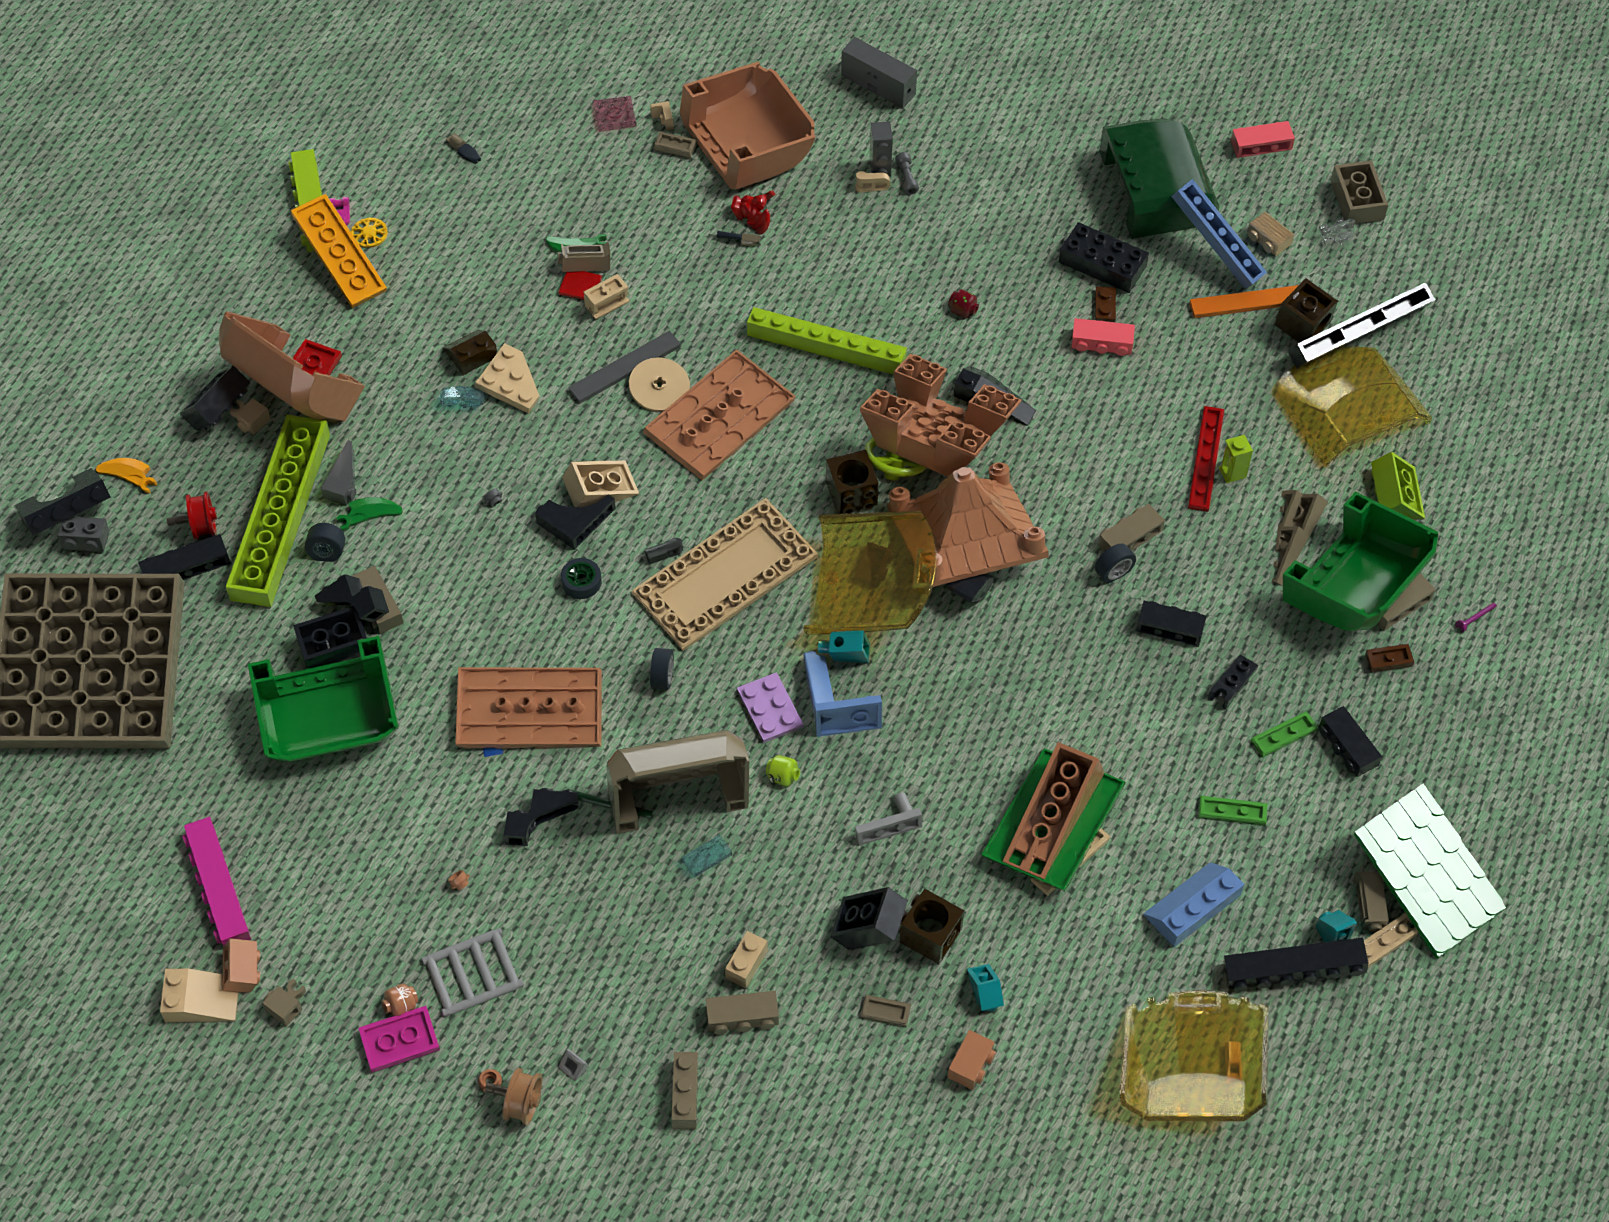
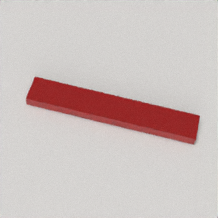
[1188,406,1225,512]

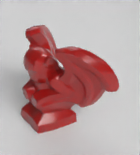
[731,190,776,235]

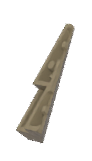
[1272,490,1328,586]

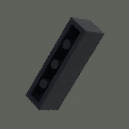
[138,534,231,580]

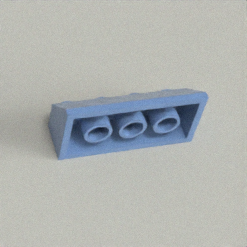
[1143,862,1245,947]

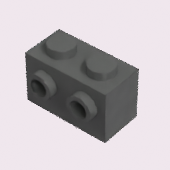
[58,517,110,552]

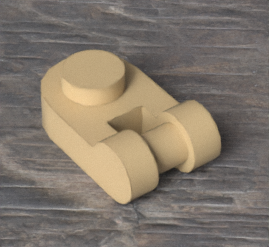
[855,171,891,192]

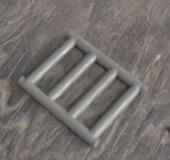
[421,928,524,1017]

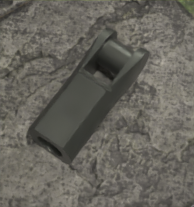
[644,537,683,564]

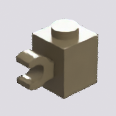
[263,979,306,1027]

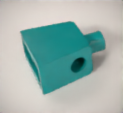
[818,630,870,663]

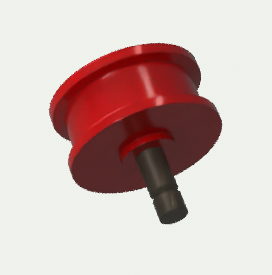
[166,491,218,541]

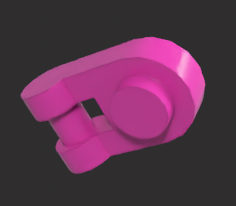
[329,197,350,226]

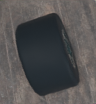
[304,523,346,562]

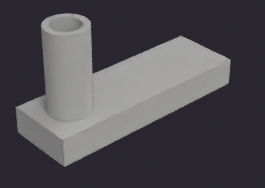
[855,793,922,846]

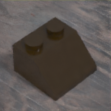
[443,330,497,375]

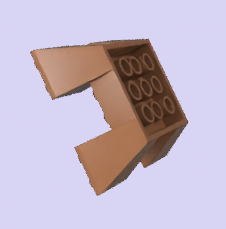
[860,354,1021,476]

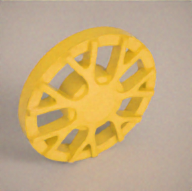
[351,218,388,248]

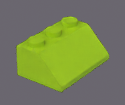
[1371,451,1425,520]

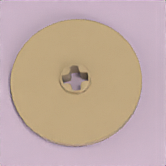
[629,358,690,412]

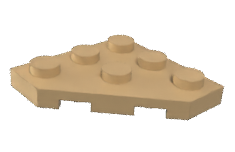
[475,343,539,414]

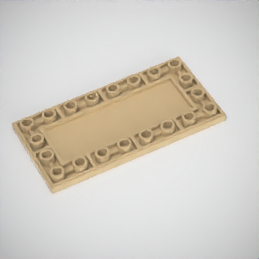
[631,498,818,651]

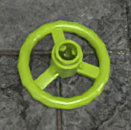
[865,438,926,480]

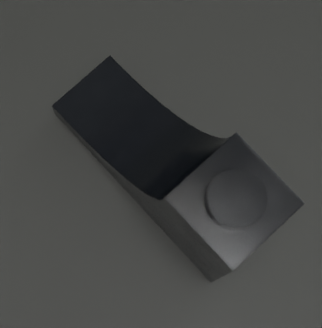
[535,494,616,550]

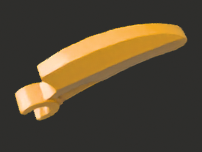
[96,458,157,494]

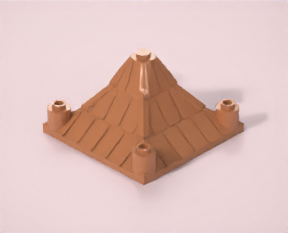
[887,462,1049,588]

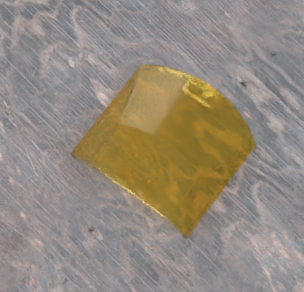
[1272,346,1432,468]
[803,511,937,635]
[1120,990,1269,1121]

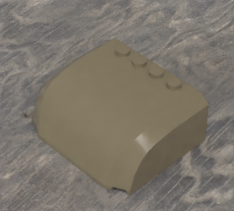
[607,730,749,834]

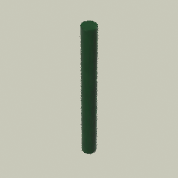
[567,789,653,819]

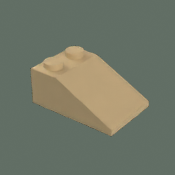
[562,460,639,507]
[160,968,238,1022]

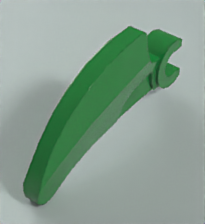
[546,234,607,252]
[336,497,403,531]

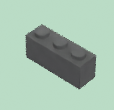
[869,121,893,177]

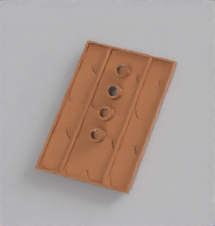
[643,349,795,481]
[456,667,602,749]

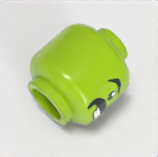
[766,755,800,786]

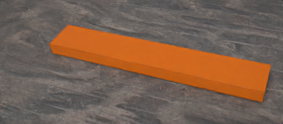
[1189,285,1298,318]

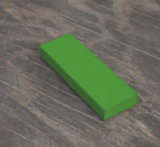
[1250,711,1319,758]
[1198,795,1267,825]

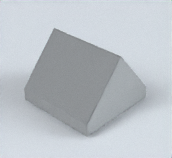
[558,1049,589,1081]

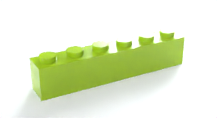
[288,149,322,252]

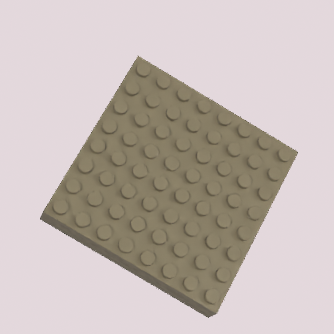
[0,573,185,748]

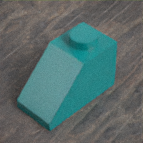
[1315,910,1357,942]
[967,964,1004,1011]

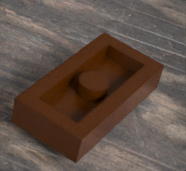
[1095,286,1116,323]
[1365,644,1414,673]

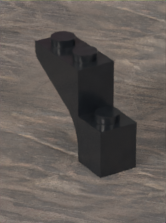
[314,574,389,622]
[504,788,579,846]

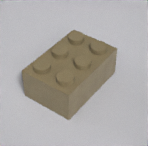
[1331,160,1388,225]

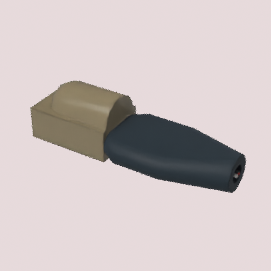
[446,133,481,163]
[717,230,761,247]

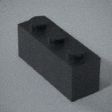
[1136,600,1207,647]
[1319,706,1382,777]

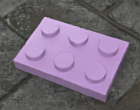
[737,672,804,743]

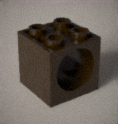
[1275,278,1338,343]
[826,450,879,515]
[898,888,965,964]

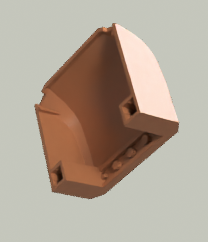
[680,62,815,189]
[218,311,365,423]

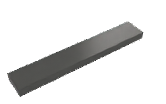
[568,330,681,404]

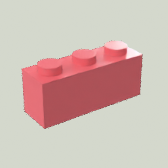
[1231,121,1295,158]
[1071,318,1135,356]

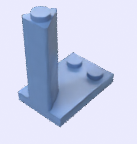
[803,651,882,737]

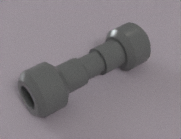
[895,152,919,195]

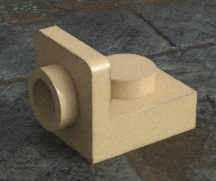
[650,101,674,131]

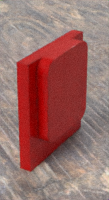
[558,271,602,300]

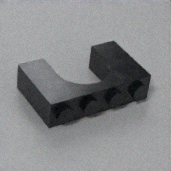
[14,468,111,536]

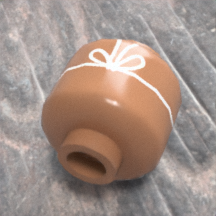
[381,983,418,1016]

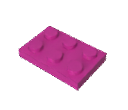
[358,1006,440,1073]

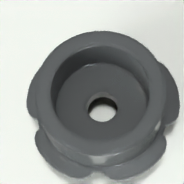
[483,488,503,507]

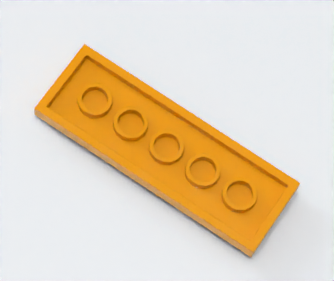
[291,194,387,308]

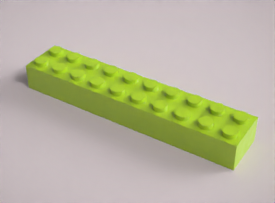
[226,415,330,607]

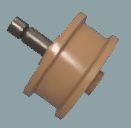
[485,1068,543,1126]

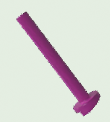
[1455,603,1497,632]

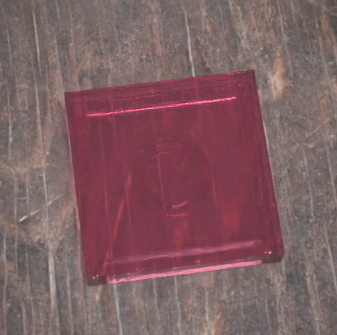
[593,96,637,132]

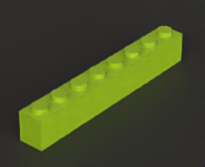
[747,307,907,374]

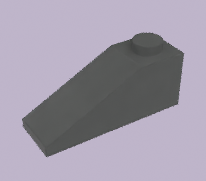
[321,440,356,506]

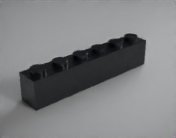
[1223,937,1369,991]

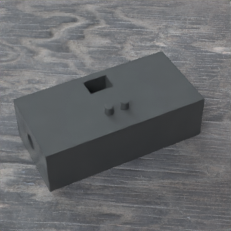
[841,37,917,109]

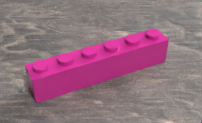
[182,817,251,946]

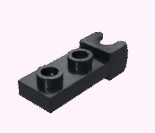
[1208,654,1258,710]

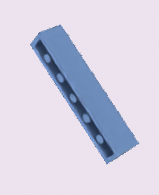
[1171,179,1267,289]

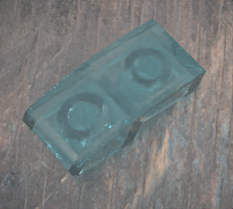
[439,386,486,408]

